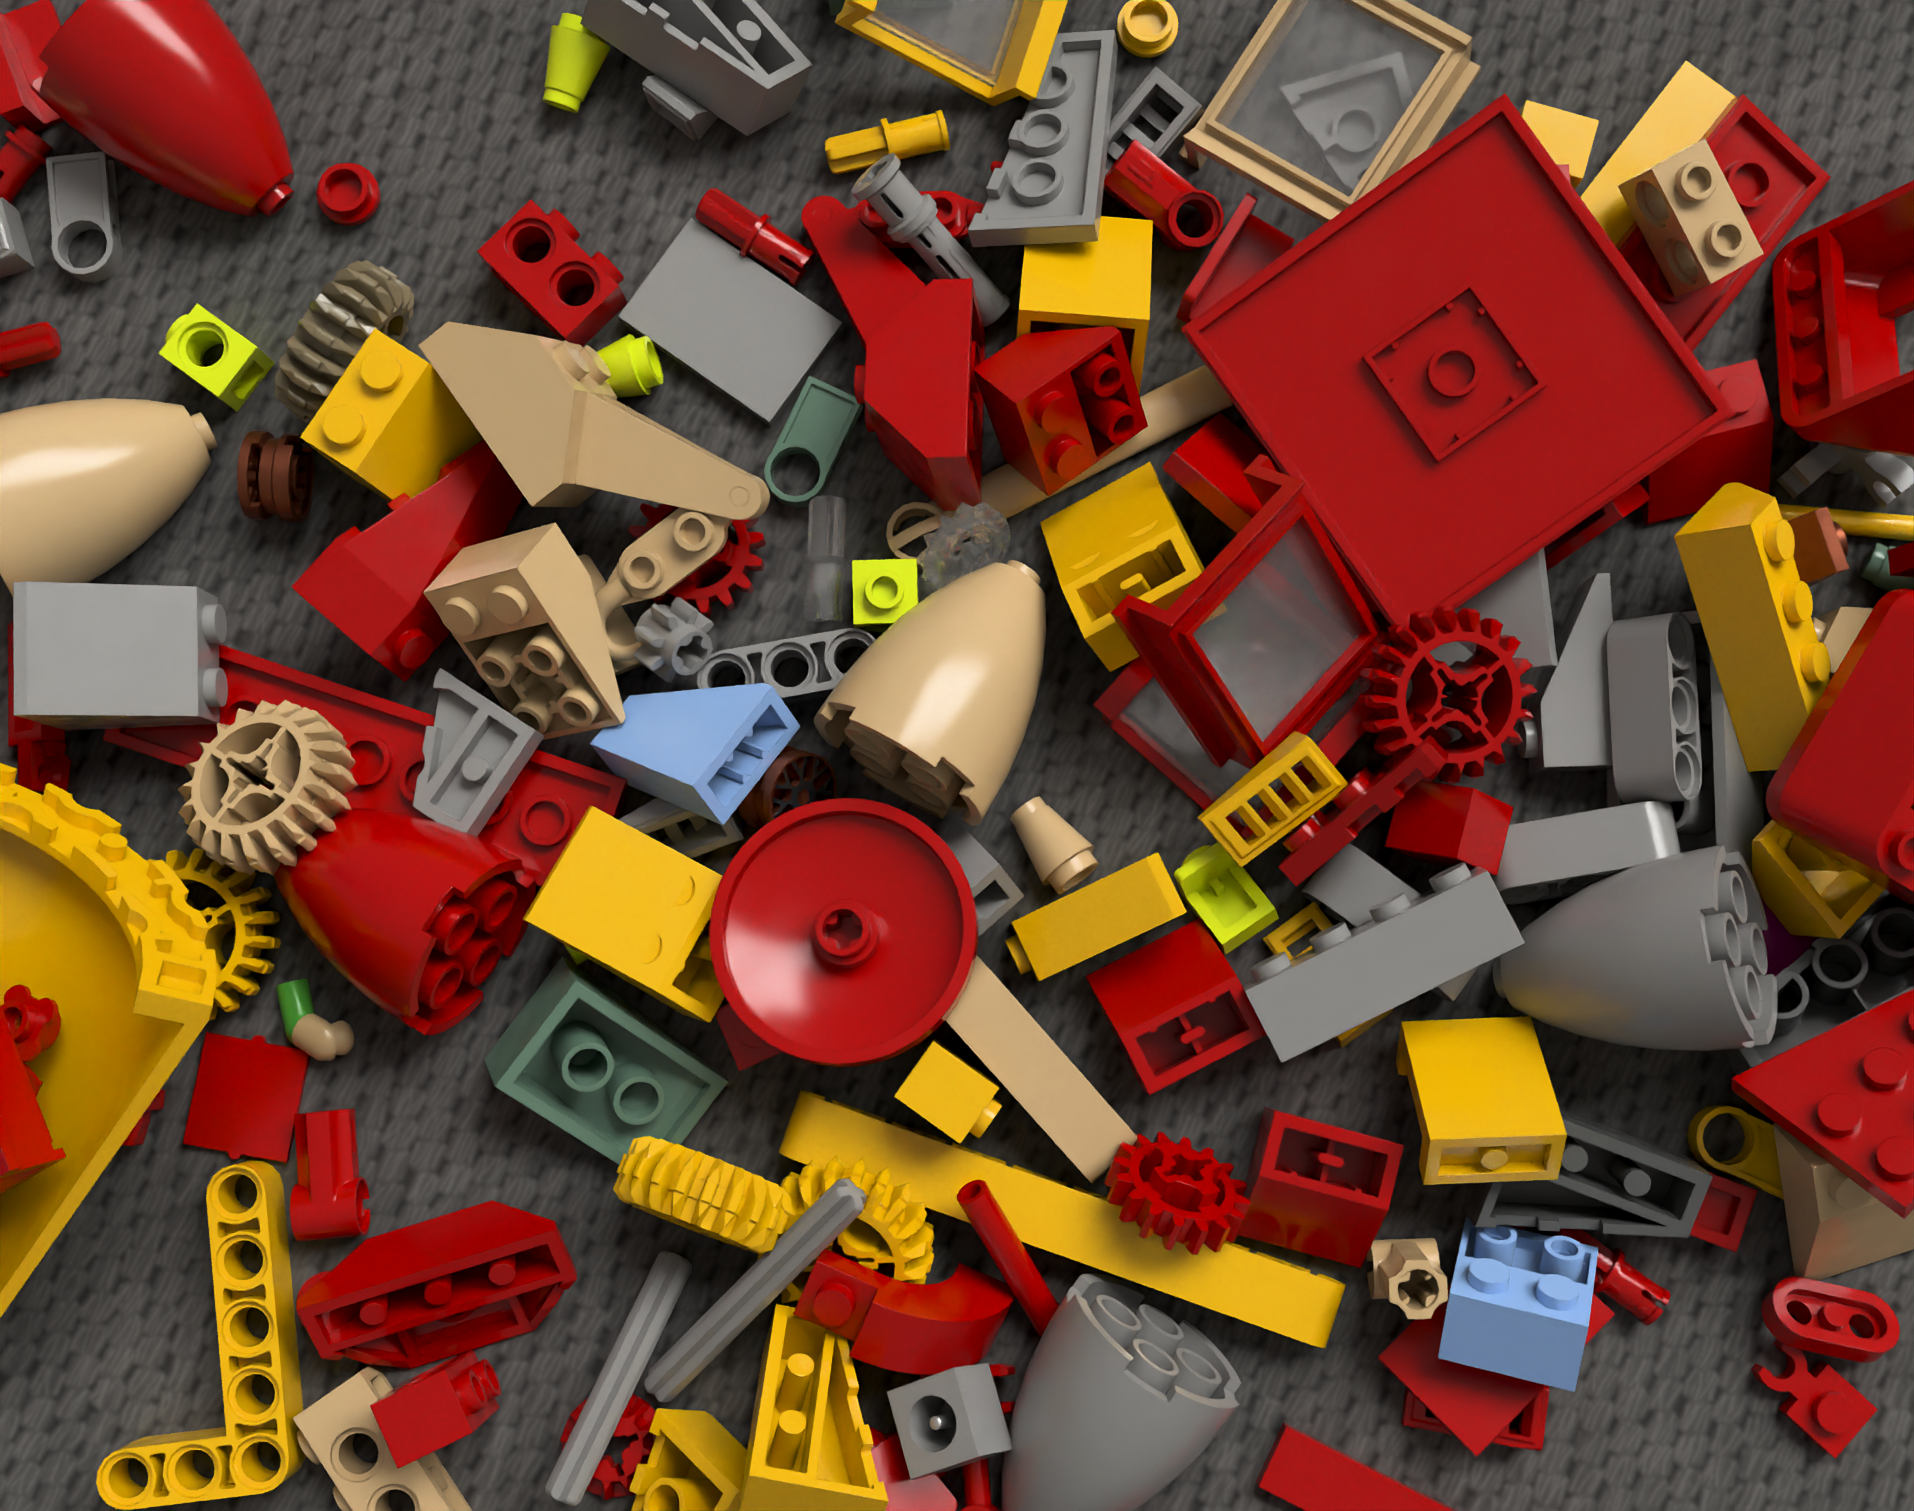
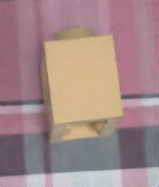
[1618,139,1764,297]

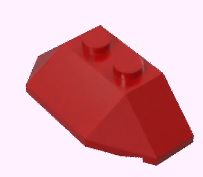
[296,1200,577,1369]

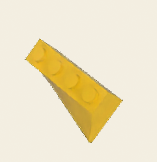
[1674,482,1831,772]

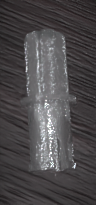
[800,495,851,623]

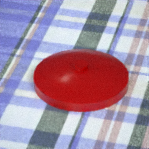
[709,798,979,1067]

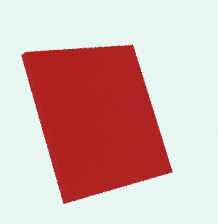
[1181,93,1736,628]

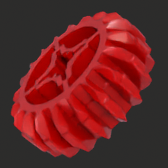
[1356,606,1537,784]

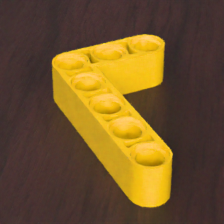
[96,1160,306,1510]

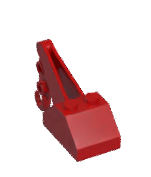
[801,161,1004,511]

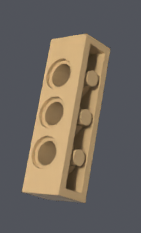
[293,1364,472,1511]

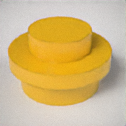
[1116,0,1178,58]

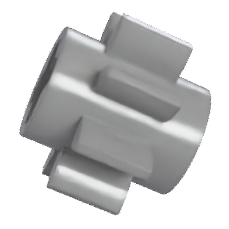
[633,597,714,682]

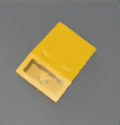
[1040,462,1225,672]
[523,806,725,1023]

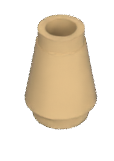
[1010,796,1099,894]

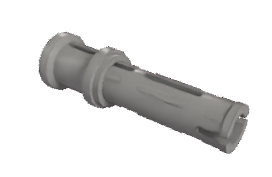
[851,153,1010,327]

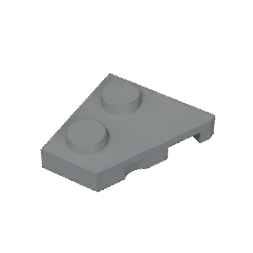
[413,668,545,837]

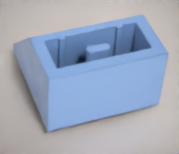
[1438,1217,1599,1392]

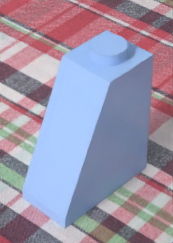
[590,683,801,825]

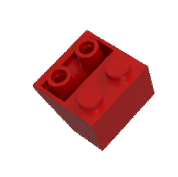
[973,326,1148,496]
[1085,918,1267,1095]
[1238,1106,1404,1268]

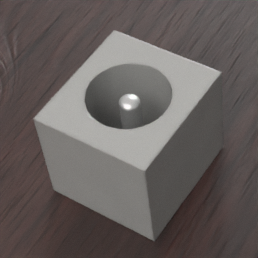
[887,1363,1012,1479]

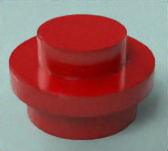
[316,163,381,226]

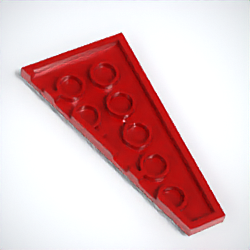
[1732,989,1914,1219]

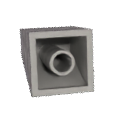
[13,581,228,731]

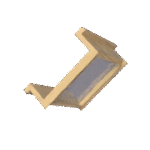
[1178,0,1481,224]

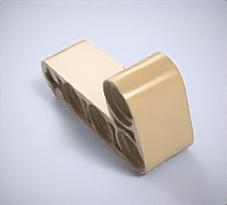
[946,955,1138,1184]

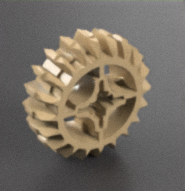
[178,700,358,875]

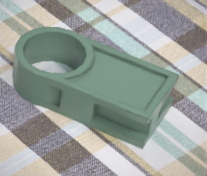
[764,376,864,508]

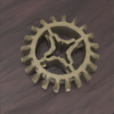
[275,260,414,424]

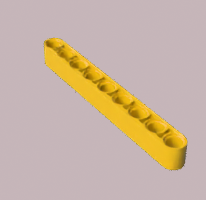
[778,1090,1346,1349]

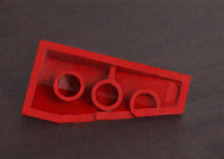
[291,440,524,682]

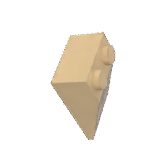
[1773,1123,1914,1281]

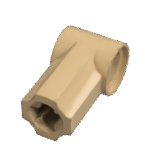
[1366,1238,1448,1320]

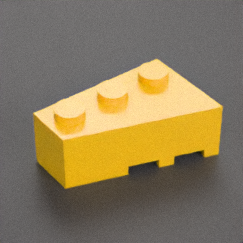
[737,1304,888,1511]

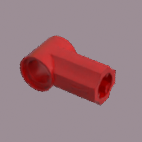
[1104,139,1224,252]
[290,1108,371,1242]

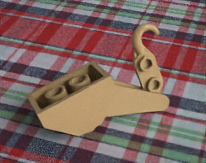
[418,321,770,661]

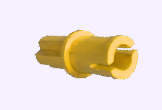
[825,110,950,175]

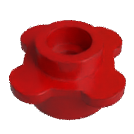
[1,985,61,1062]

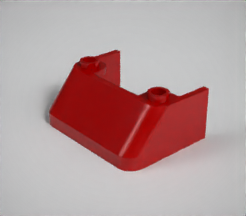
[1772,180,1914,457]
[1766,589,1914,905]

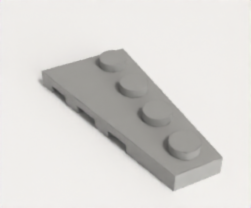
[968,30,1118,247]

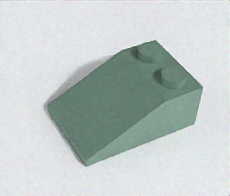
[484,956,728,1165]

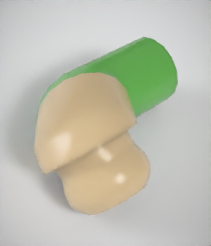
[275,979,354,1061]

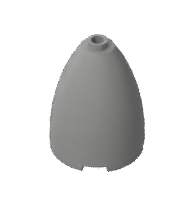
[1493,845,1778,1051]
[1001,1273,1241,1511]

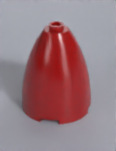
[30,0,295,218]
[273,808,536,1035]

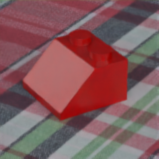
[1639,359,1774,525]

